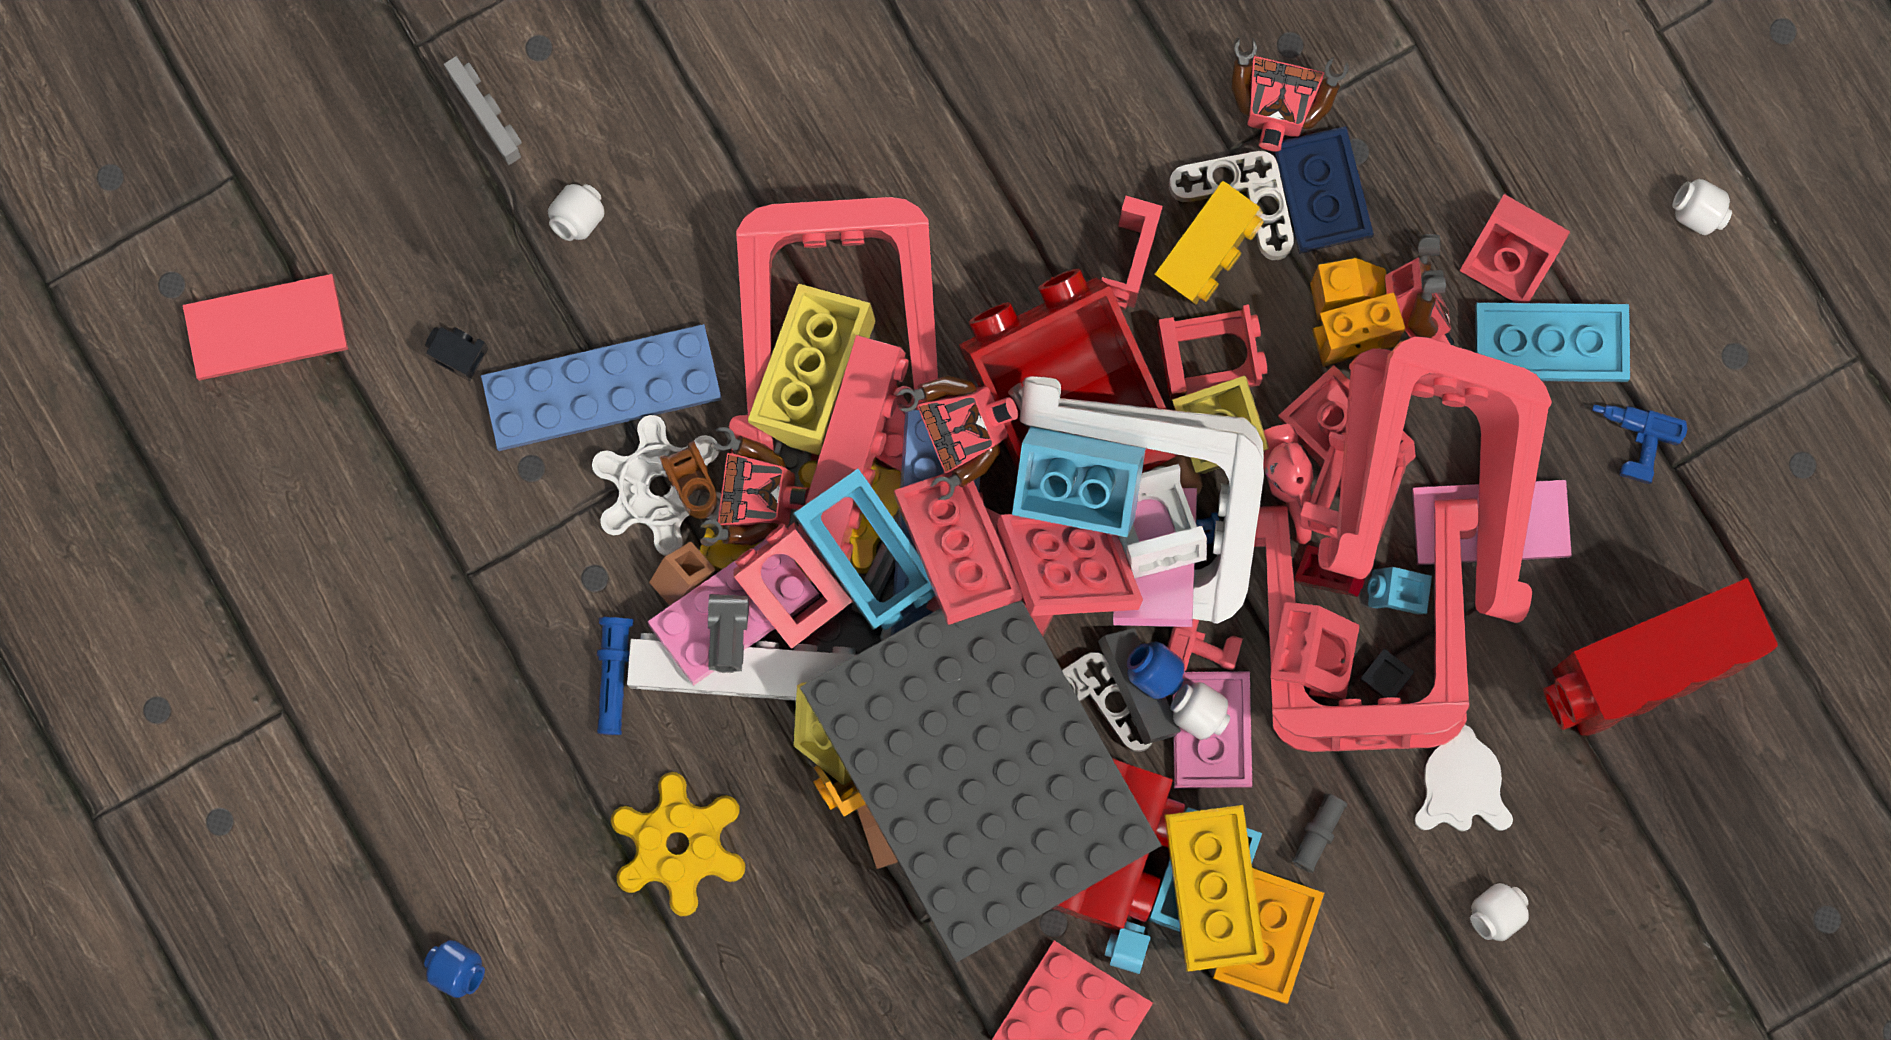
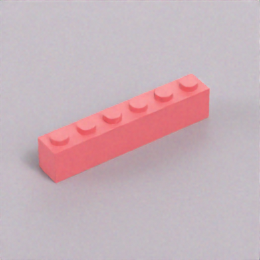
[789,335,909,572]

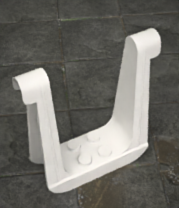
[1020,376,1264,624]

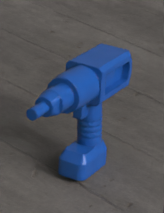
[1592,404,1687,484]

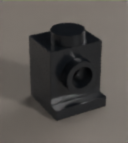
[425,327,488,382]

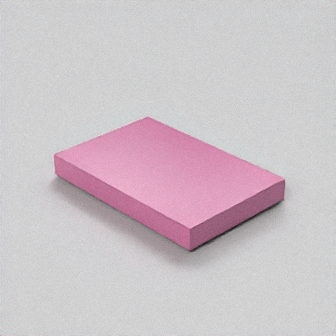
[1172,671,1252,789]

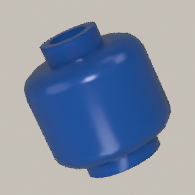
[1127,641,1185,699]
[424,940,485,998]

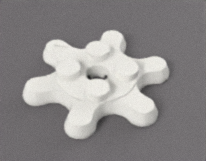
[592,415,722,556]

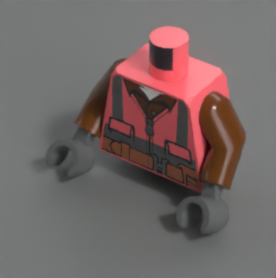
[1231,37,1349,152]
[1385,234,1454,345]
[894,376,1018,500]
[700,427,810,546]

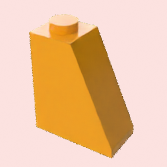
[1310,258,1387,320]

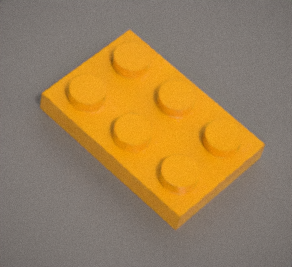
[1213,868,1324,1004]

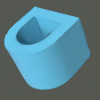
[1105,921,1151,974]

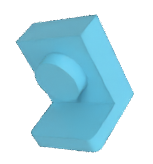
[1367,567,1432,615]

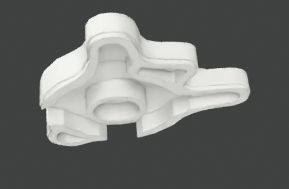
[1414,725,1513,832]

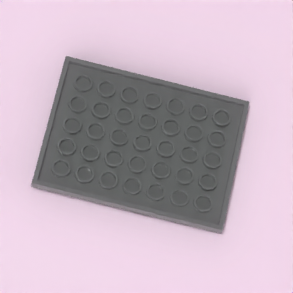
[800,600,1162,963]

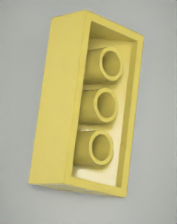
[748,284,875,455]

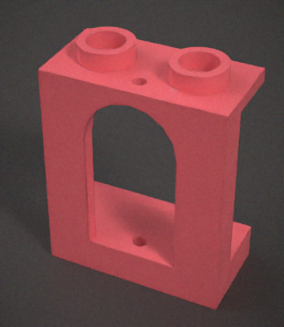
[1102,196,1163,310]
[1157,305,1267,400]
[1300,432,1406,546]
[733,523,853,649]
[1270,602,1360,700]

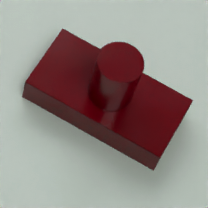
[1294,545,1365,597]

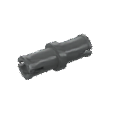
[1291,793,1348,873]

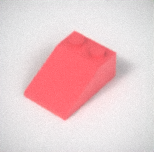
[1278,365,1416,489]

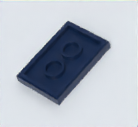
[1274,126,1374,254]

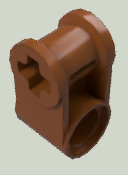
[659,441,718,519]

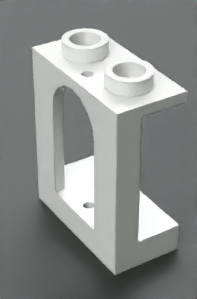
[1119,464,1207,578]

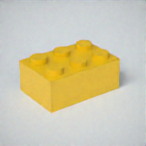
[1155,181,1264,305]

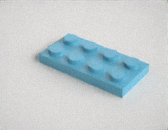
[1475,303,1630,382]

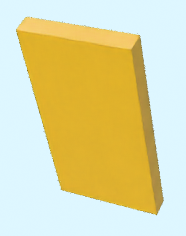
[1164,805,1265,972]

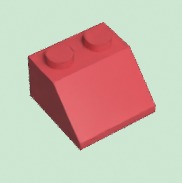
[1459,194,1570,303]

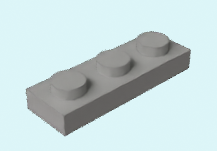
[444,56,522,165]

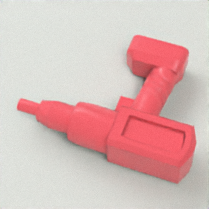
[1167,619,1243,672]

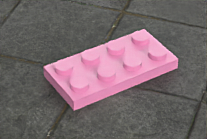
[648,540,819,686]

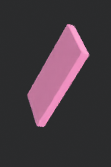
[1412,480,1572,565]
[1113,488,1197,627]

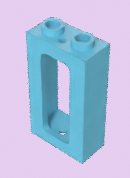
[793,468,936,631]

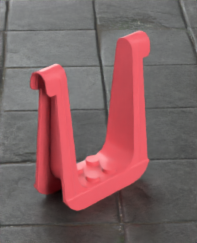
[729,197,938,454]
[1318,337,1552,623]
[1254,498,1479,752]

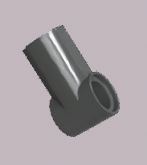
[708,594,749,673]

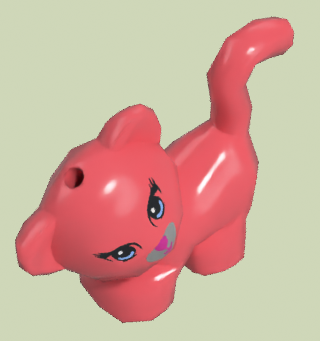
[1263,423,1314,545]

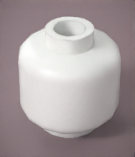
[1672,179,1732,235]
[548,184,605,241]
[1170,682,1230,740]
[1470,883,1529,941]

